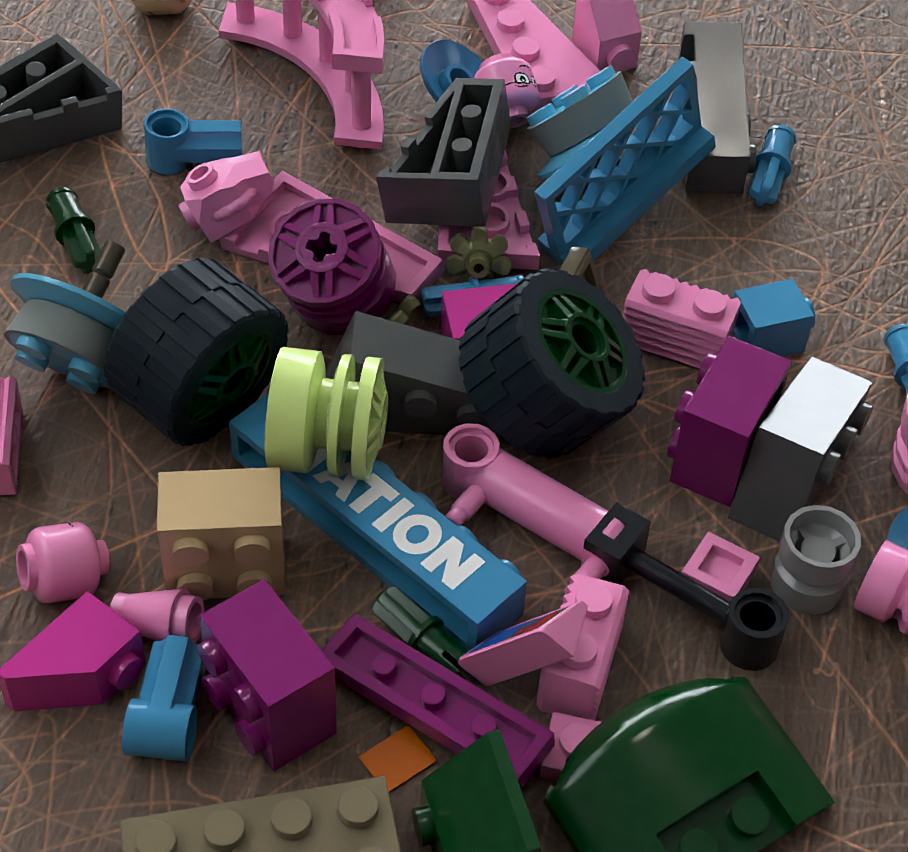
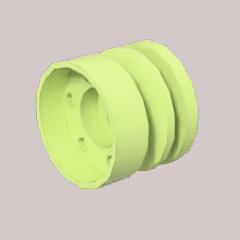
[264,347,388,481]

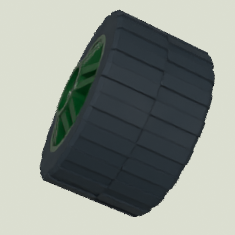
[104,258,288,446]
[458,268,645,458]

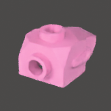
[178,151,274,243]

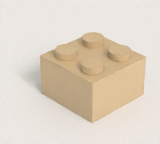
[157,467,286,601]

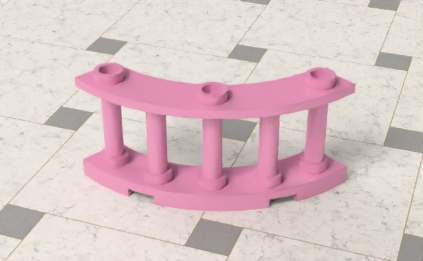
[219,0,384,150]

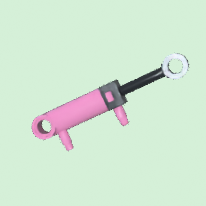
[442,423,789,671]

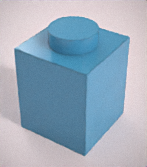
[733,278,815,356]

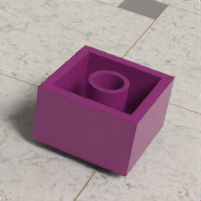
[667,336,791,508]
[197,579,337,771]

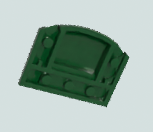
[543,677,835,852]

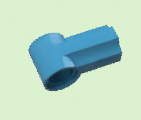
[144,108,242,175]
[122,635,205,762]

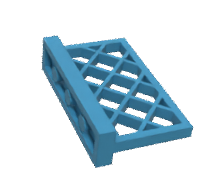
[534,56,716,266]

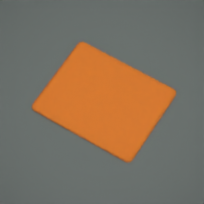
[359,726,436,792]

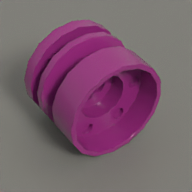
[268,199,396,335]

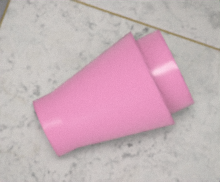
[110,588,204,643]

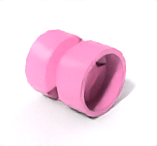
[853,540,908,635]

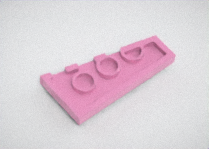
[467,0,600,115]

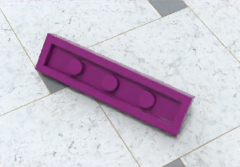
[321,613,555,788]

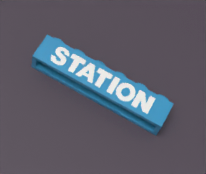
[229,393,527,651]

